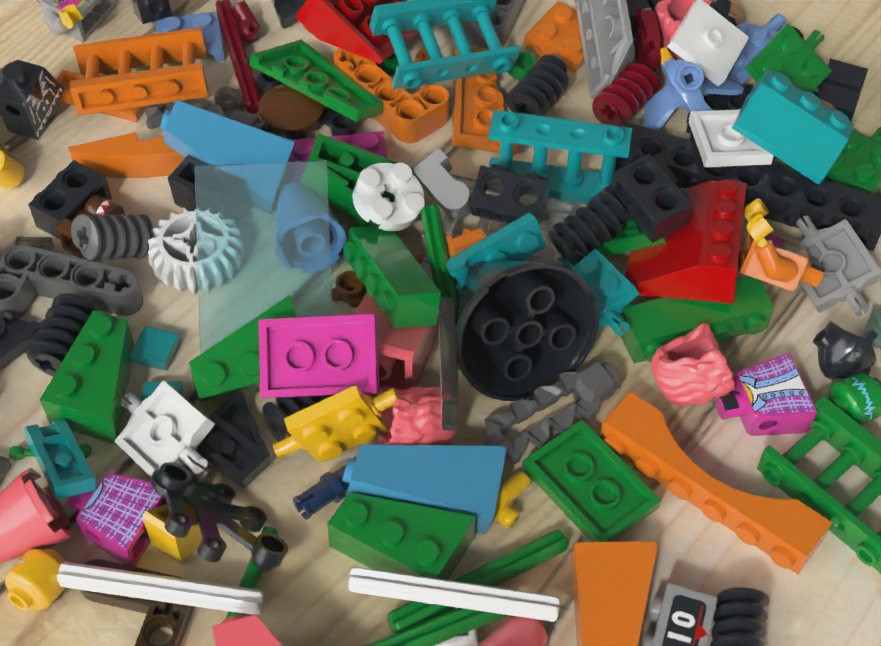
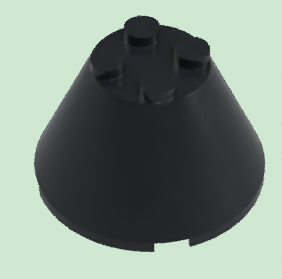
[455,260,599,401]

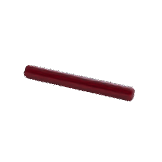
[215,0,261,114]

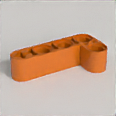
[333,48,449,144]

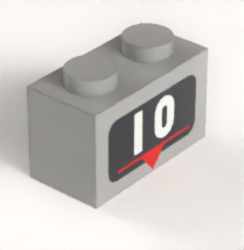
[642,583,717,646]

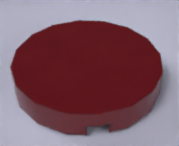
[631,8,661,71]

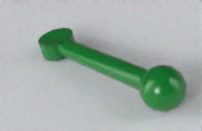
[9,443,92,460]

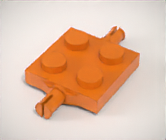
[523,1,585,73]

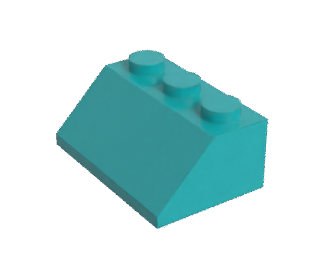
[732,68,854,185]

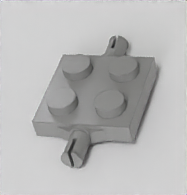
[796,216,881,316]

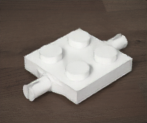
[114,380,215,476]

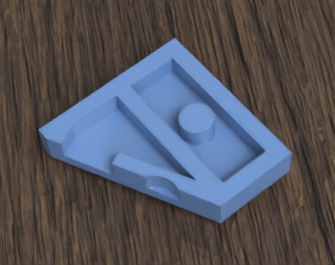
[155,12,224,62]

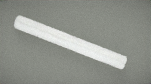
[57,562,264,615]
[348,567,560,621]

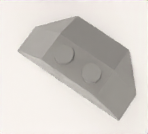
[575,0,635,99]

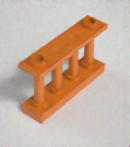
[70,27,209,116]

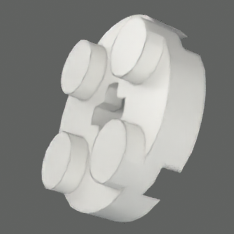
[352,163,425,231]

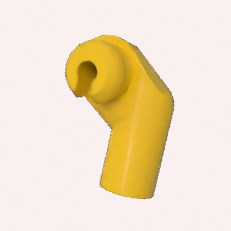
[493,472,530,529]

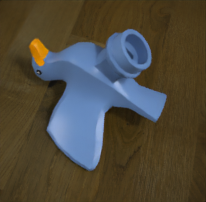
[643,47,744,131]

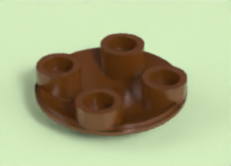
[258,84,324,133]

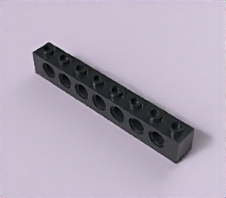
[615,122,881,251]

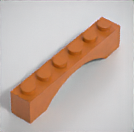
[600,391,832,575]

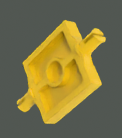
[273,385,399,463]

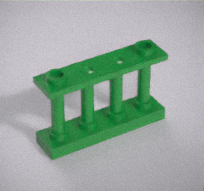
[757,396,881,573]

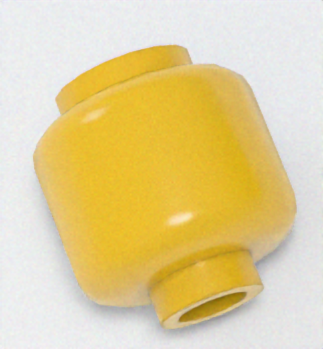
[5,548,66,611]

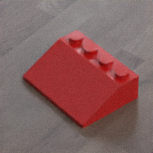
[295,0,420,64]
[625,180,746,304]

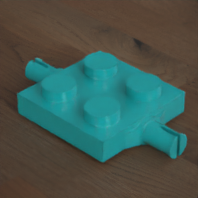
[553,248,639,336]

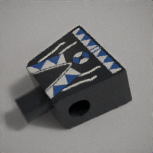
[0,60,64,140]

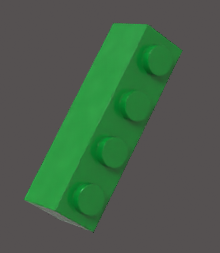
[343,226,441,329]
[619,276,775,364]

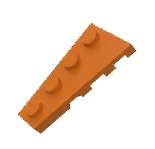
[451,46,519,155]

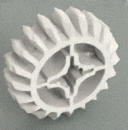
[147,206,244,294]

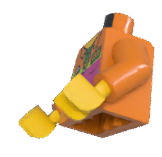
[738,198,825,291]

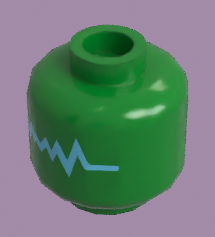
[828,373,881,425]

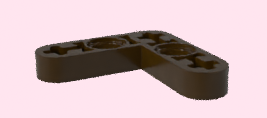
[80,559,195,646]

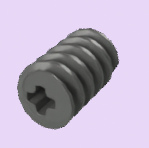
[71,214,153,260]

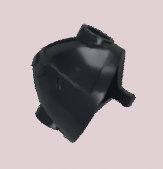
[813,320,878,379]

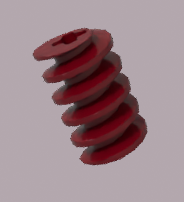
[592,63,660,126]

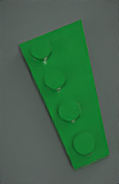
[249,39,383,122]

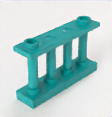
[369,0,520,90]
[486,110,632,205]

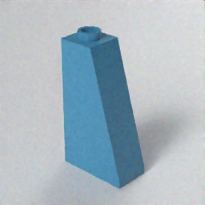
[160,100,295,214]
[342,445,507,534]

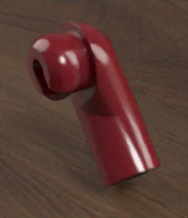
[232,0,260,43]

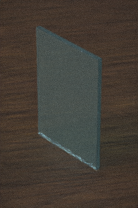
[195,161,333,354]

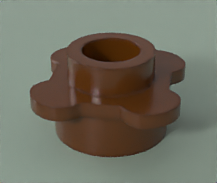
[330,271,367,307]

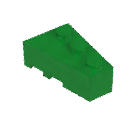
[300,133,415,234]
[189,295,297,402]
[40,310,135,445]
[327,492,476,580]

